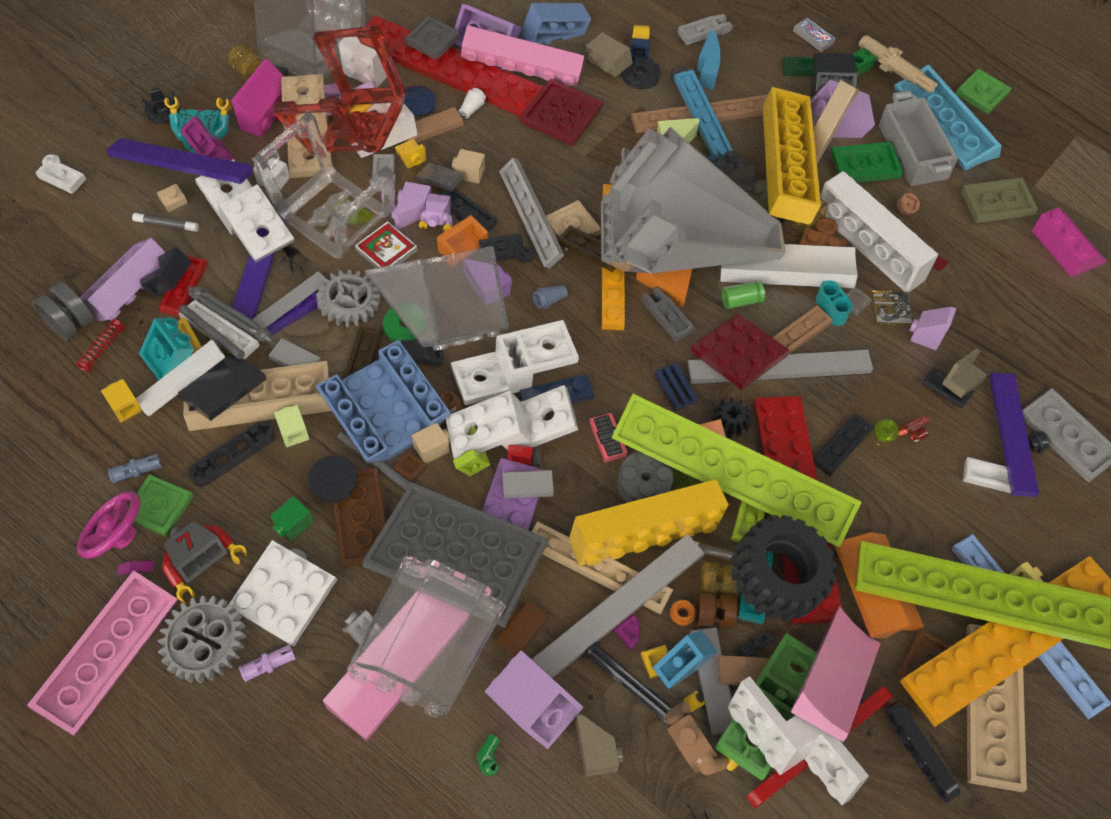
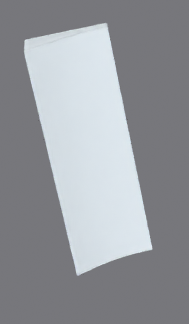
[720,244,858,288]

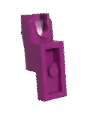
[180,116,237,162]

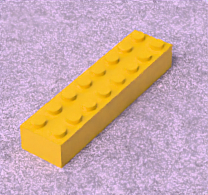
[763,87,821,225]

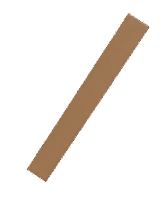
[631,95,768,133]

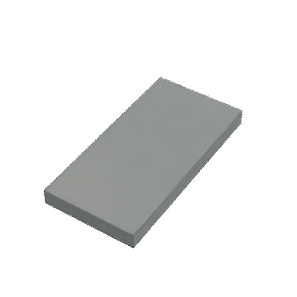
[1022,388,1111,483]

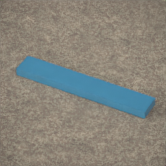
[674,70,733,156]

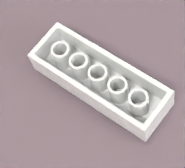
[817,171,938,293]

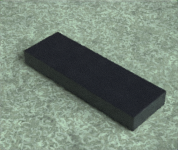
[440,188,498,232]
[813,413,874,477]

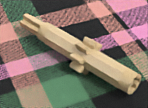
[859,35,937,93]

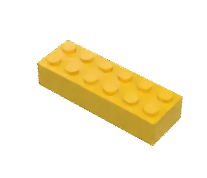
[569,479,728,566]

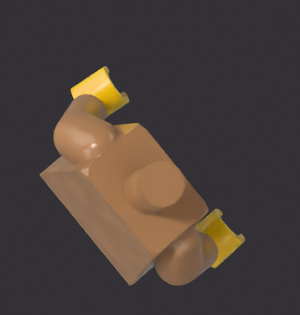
[666,691,738,775]

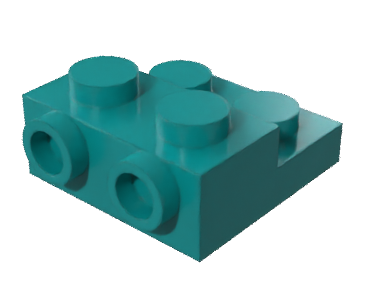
[139,317,194,381]

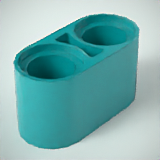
[815,280,853,326]

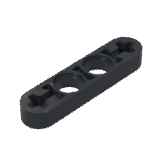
[189,421,275,487]
[883,701,960,803]

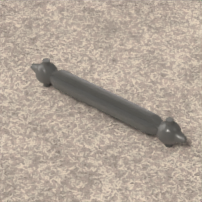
[188,286,273,342]

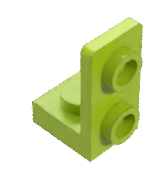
[453,426,490,476]

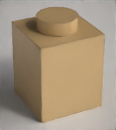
[452,149,485,184]
[411,423,450,463]

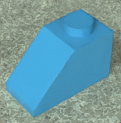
[653,630,718,689]

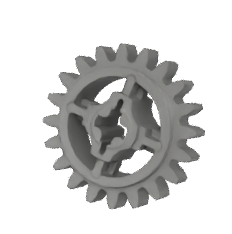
[317,270,380,327]

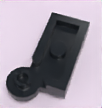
[478,233,534,263]

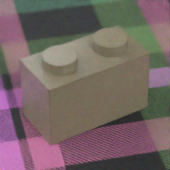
[586,32,632,77]

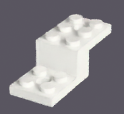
[195,159,294,262]
[451,320,579,406]
[446,385,578,459]
[728,677,869,805]

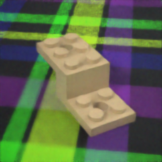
[281,74,333,178]

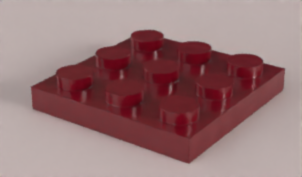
[520,79,603,146]
[691,313,789,391]

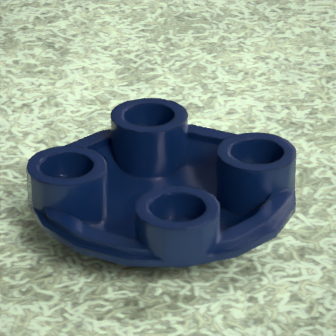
[397,85,436,117]

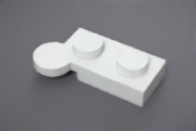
[35,155,86,194]

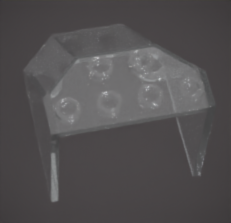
[365,246,509,351]
[346,556,506,718]

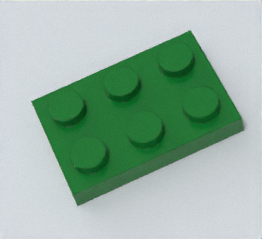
[830,142,903,183]

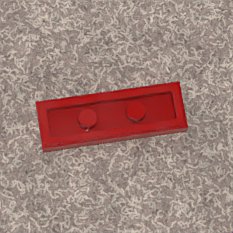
[159,255,208,317]

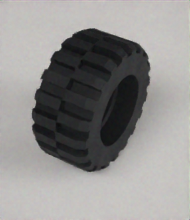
[730,515,837,621]

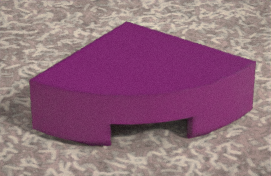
[117,561,154,575]
[614,613,640,651]

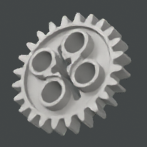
[158,596,246,683]

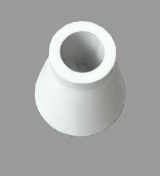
[458,88,486,119]

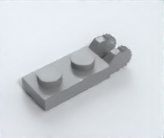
[677,14,733,45]

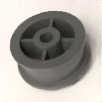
[617,451,673,503]

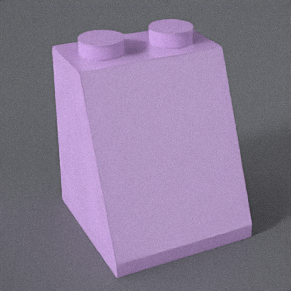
[811,80,875,138]
[485,651,584,749]

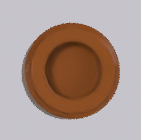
[815,218,838,237]

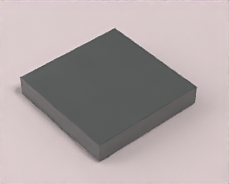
[405,16,460,60]

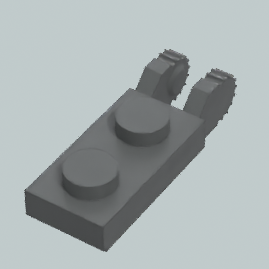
[641,287,695,343]

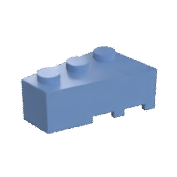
[520,3,591,45]

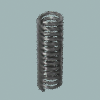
[533,445,541,467]

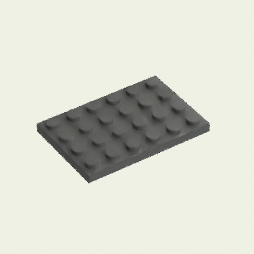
[363,482,548,627]

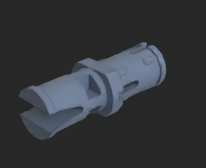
[107,453,162,484]

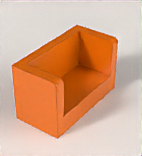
[437,215,488,267]

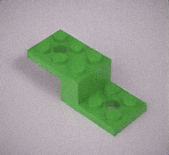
[715,633,817,781]

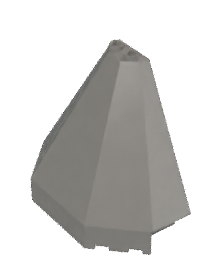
[601,127,786,273]

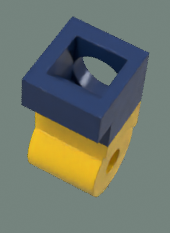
[631,25,650,57]

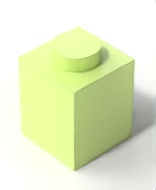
[274,405,309,447]

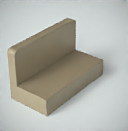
[942,348,987,398]

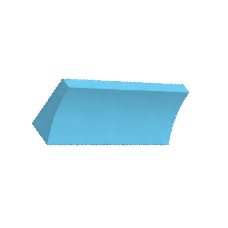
[894,65,1002,171]

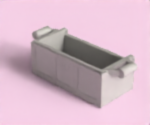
[879,90,958,187]

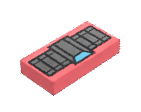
[589,413,628,463]

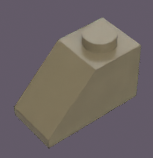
[576,715,623,777]

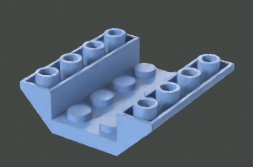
[316,340,450,463]

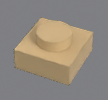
[157,184,188,212]

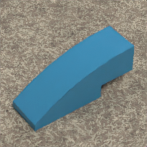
[697,30,721,90]

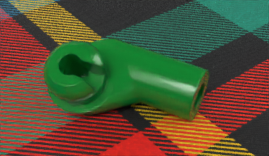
[476,734,500,776]

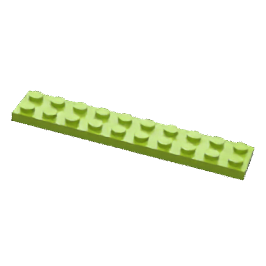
[612,394,861,548]
[854,541,1111,649]

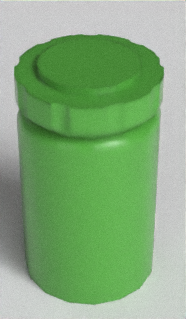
[721,281,765,309]

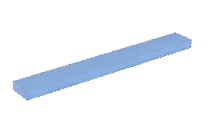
[951,534,1111,720]

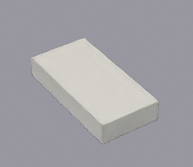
[963,457,1011,493]

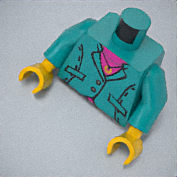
[165,97,232,154]

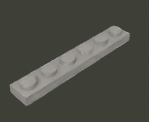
[499,158,564,269]

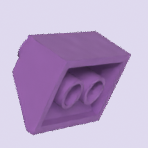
[454,4,522,47]

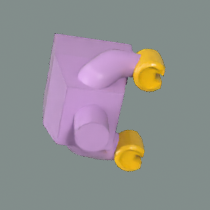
[419,193,453,231]

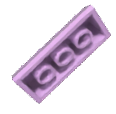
[80,238,165,321]

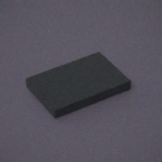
[178,354,267,421]

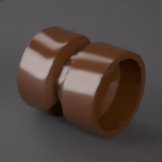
[696,592,737,629]

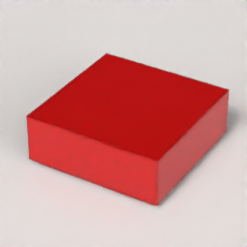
[507,445,533,466]

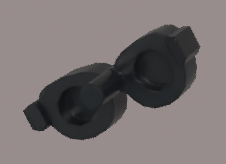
[738,633,774,657]

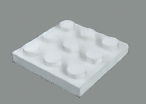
[229,540,338,647]

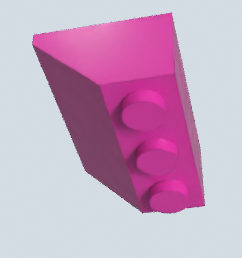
[232,59,284,137]
[1032,207,1107,277]

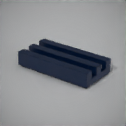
[654,362,697,411]

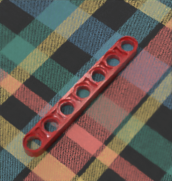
[746,686,894,809]

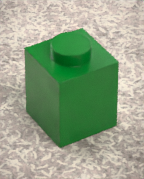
[270,496,314,542]

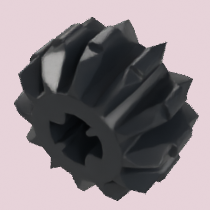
[711,398,753,439]

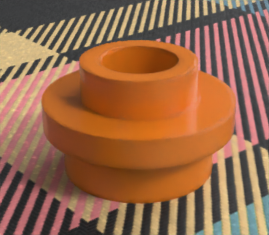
[670,600,696,626]

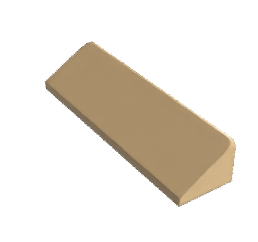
[813,80,859,164]

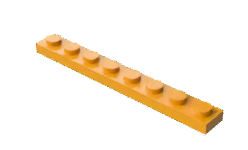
[601,184,625,330]

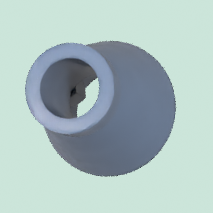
[533,285,568,309]

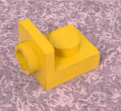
[395,139,426,169]

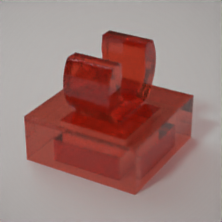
[896,414,930,443]

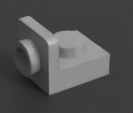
[342,610,384,651]

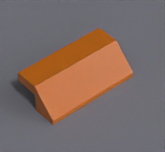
[834,532,924,638]

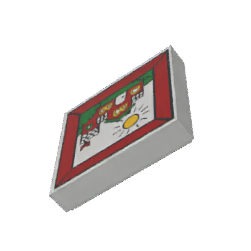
[355,222,417,276]

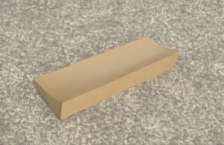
[183,361,332,431]

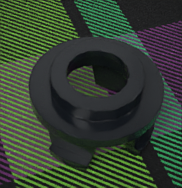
[142,88,180,123]

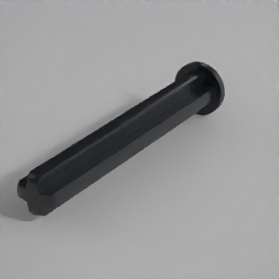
[585,641,673,724]

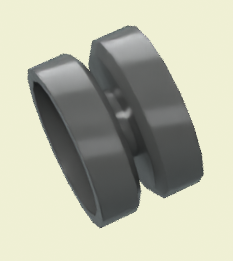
[32,281,94,341]

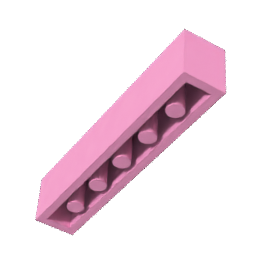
[461,25,584,87]

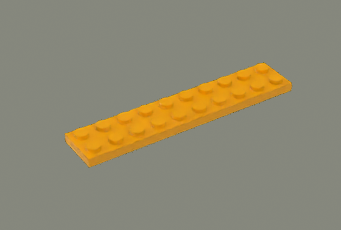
[900,556,1111,727]

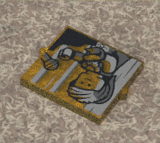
[871,289,913,327]

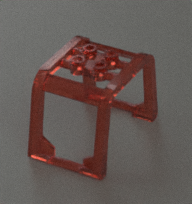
[273,25,405,155]

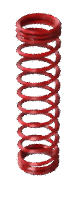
[76,319,125,372]

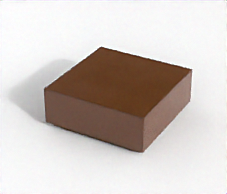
[392,450,427,483]

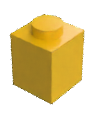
[101,379,142,422]

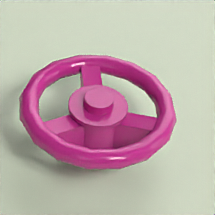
[77,491,141,559]

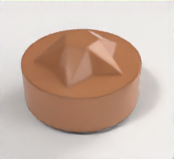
[897,193,920,216]

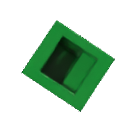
[853,48,878,78]

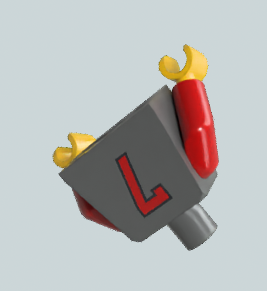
[162,522,247,604]

